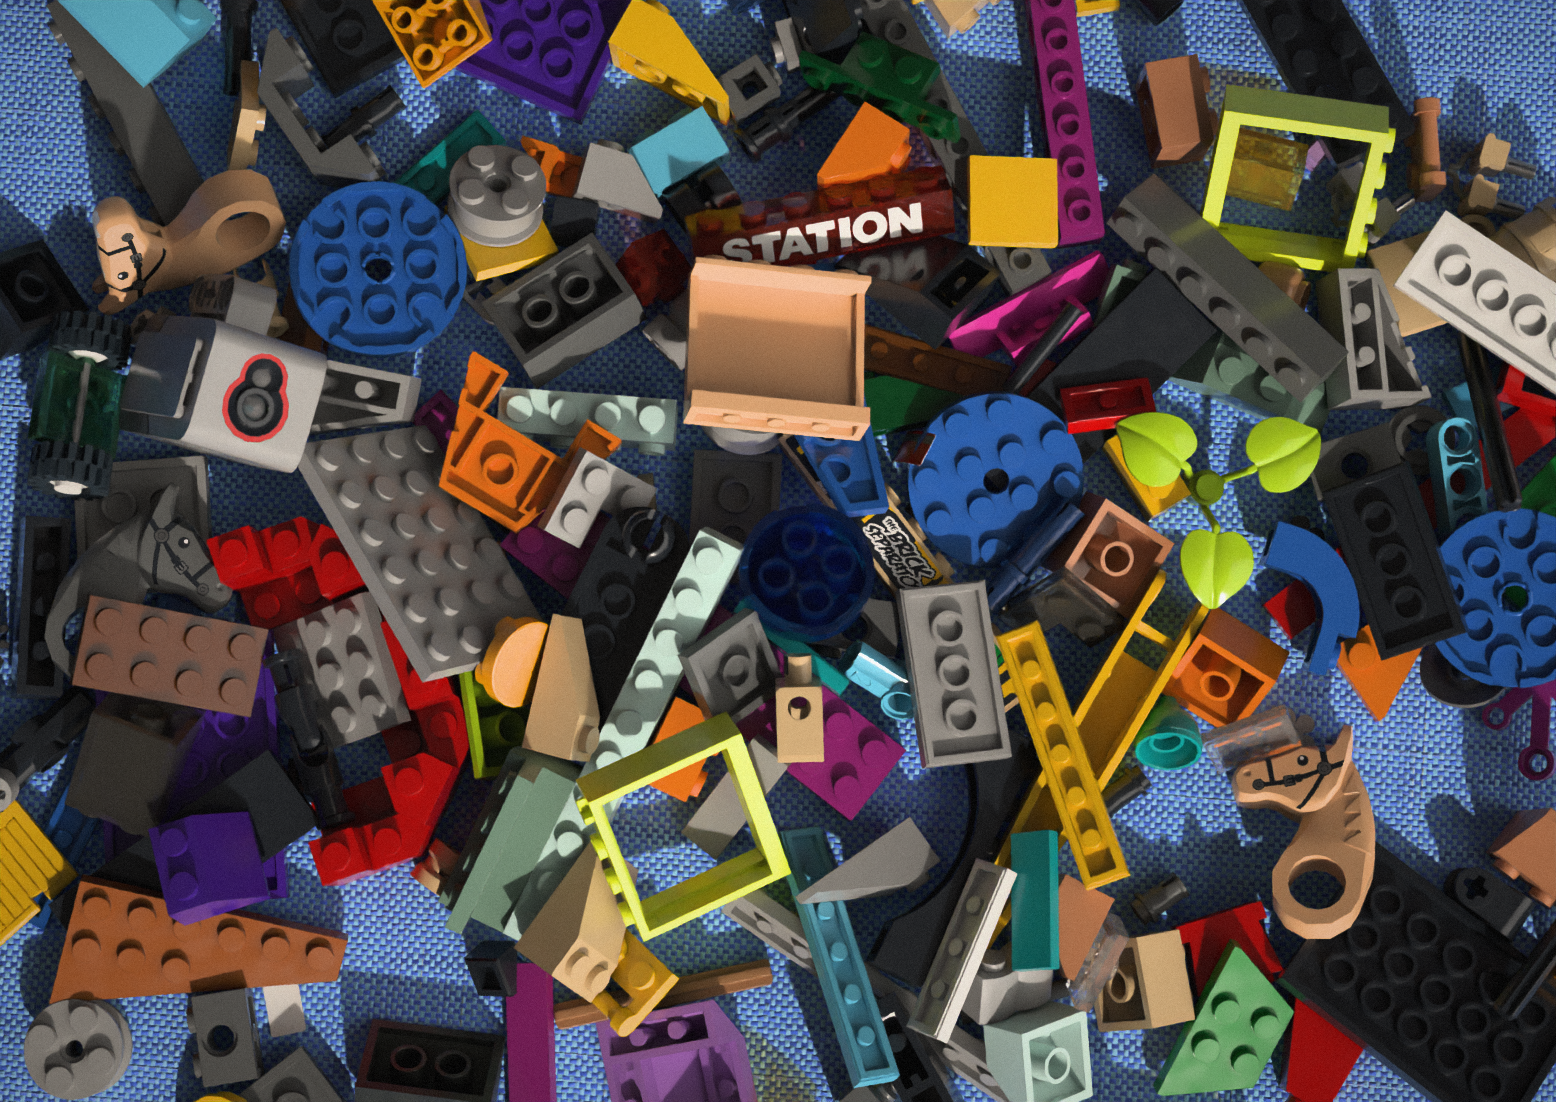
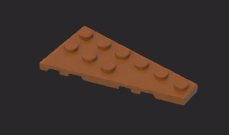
[49,874,348,1004]

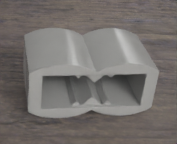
[961,941,1053,1025]

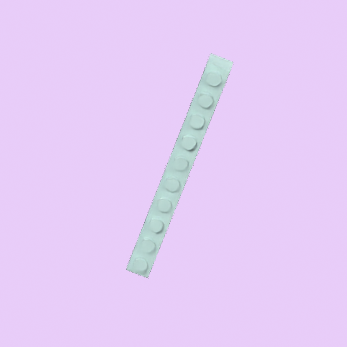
[503,526,747,941]

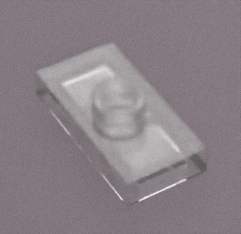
[1201,704,1302,774]
[1066,912,1130,1013]

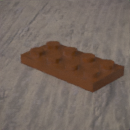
[69,594,269,717]

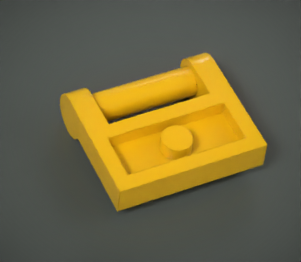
[592,928,679,1037]

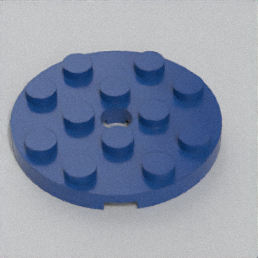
[289,181,467,358]
[906,391,1084,568]
[1435,508,1556,688]

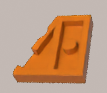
[1336,624,1423,722]

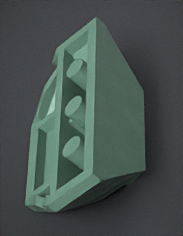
[1168,318,1330,434]

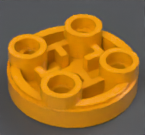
[475,616,550,708]

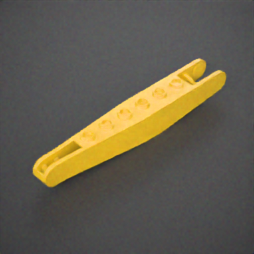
[986,568,1209,950]

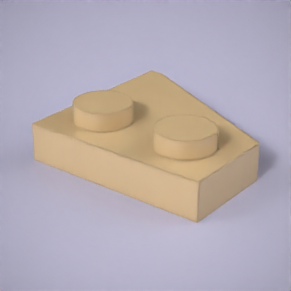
[227,60,266,170]

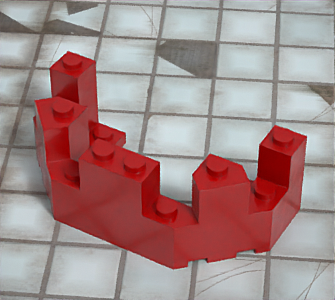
[206,516,472,886]

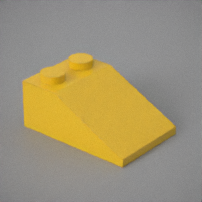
[608,0,730,126]

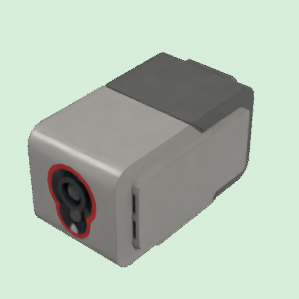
[119,274,327,473]

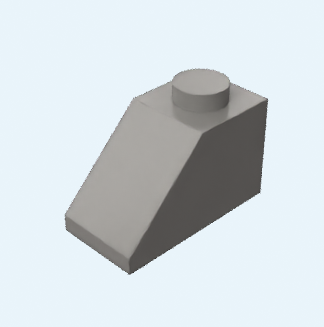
[571,139,663,224]

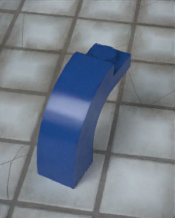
[1259,521,1360,676]

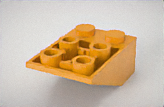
[372,0,493,88]

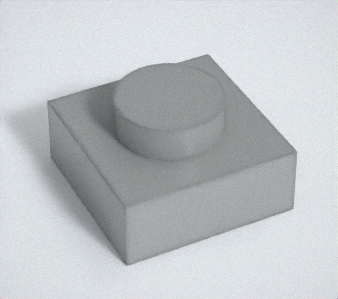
[769,17,802,74]

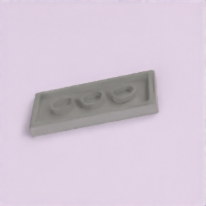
[895,580,1012,769]

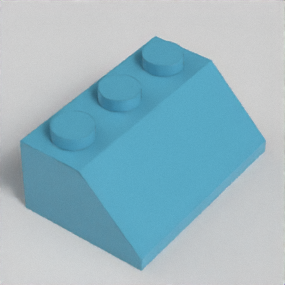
[58,0,217,88]

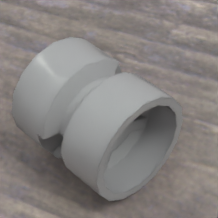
[642,288,687,371]

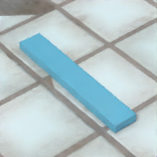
[777,826,900,1088]

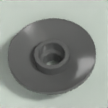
[1419,643,1506,708]

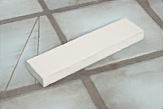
[906,858,1017,1043]

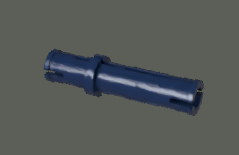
[986,497,1086,614]

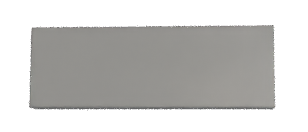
[681,733,792,860]

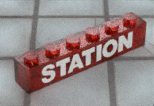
[684,165,955,266]

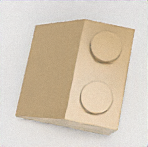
[1086,929,1195,1032]

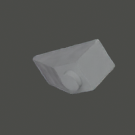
[795,817,940,904]

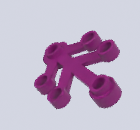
[1482,679,1556,781]

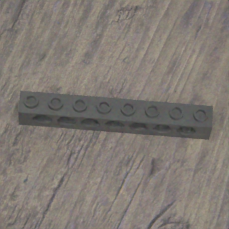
[859,0,1052,297]

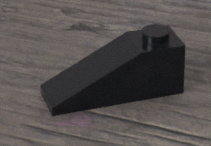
[876,991,965,1102]

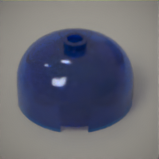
[738,503,875,642]

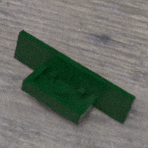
[798,31,961,144]

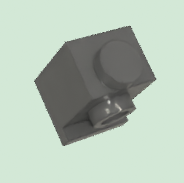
[717,54,783,128]

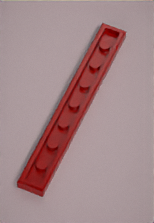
[1262,393,1556,640]

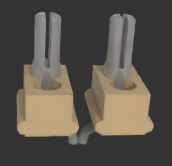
[1447,133,1537,219]

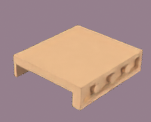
[683,255,871,441]

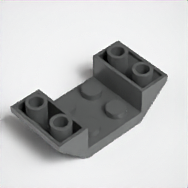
[257,27,387,188]

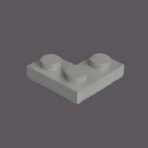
[537,447,657,549]

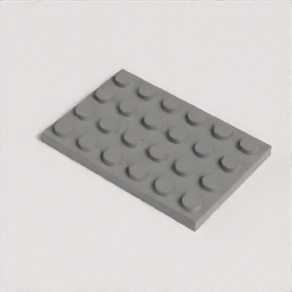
[297,425,545,683]

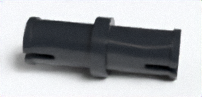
[320,85,407,148]

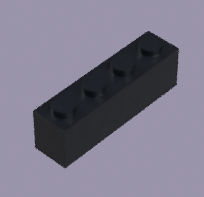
[10,516,71,700]

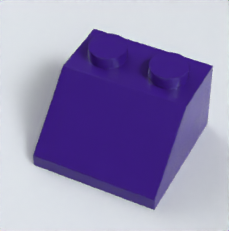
[148,811,271,926]

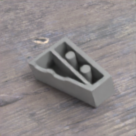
[1316,268,1432,410]
[309,360,422,436]

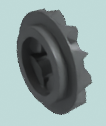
[1389,405,1455,476]

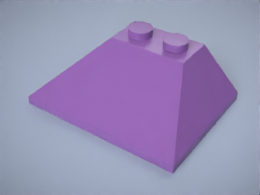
[596,999,758,1102]

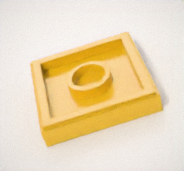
[967,155,1058,248]

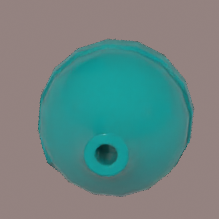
[1134,696,1203,771]

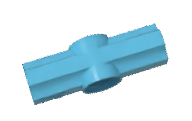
[838,640,914,720]

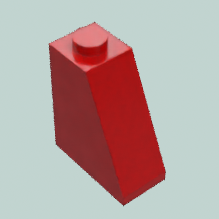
[1279,992,1363,1102]

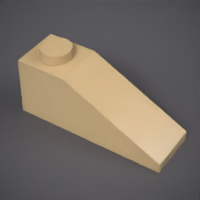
[522,613,600,762]

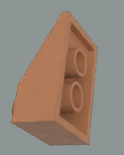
[1486,808,1556,910]

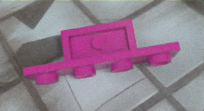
[948,251,1109,366]

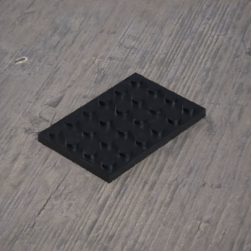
[1275,841,1556,1102]

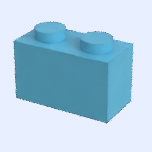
[627,106,730,202]

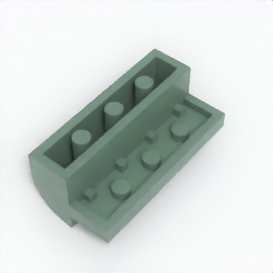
[438,746,583,935]

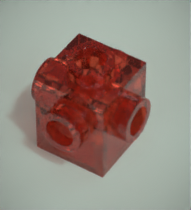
[615,229,691,307]

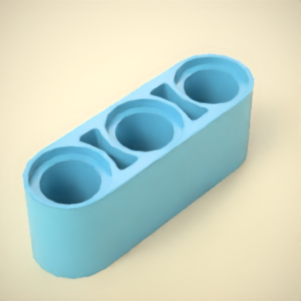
[1426,417,1488,540]

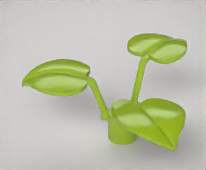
[1115,412,1321,609]

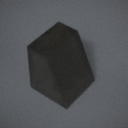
[65,692,207,837]

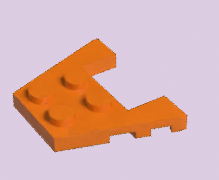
[439,351,622,534]

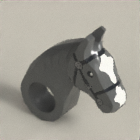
[45,482,233,677]

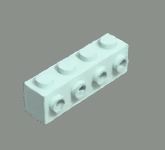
[497,387,678,456]

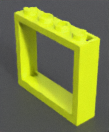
[1199,84,1396,272]
[575,711,791,942]

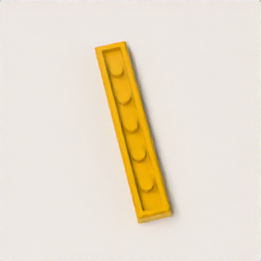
[996,620,1131,891]

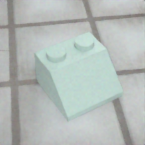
[983,1000,1093,1102]

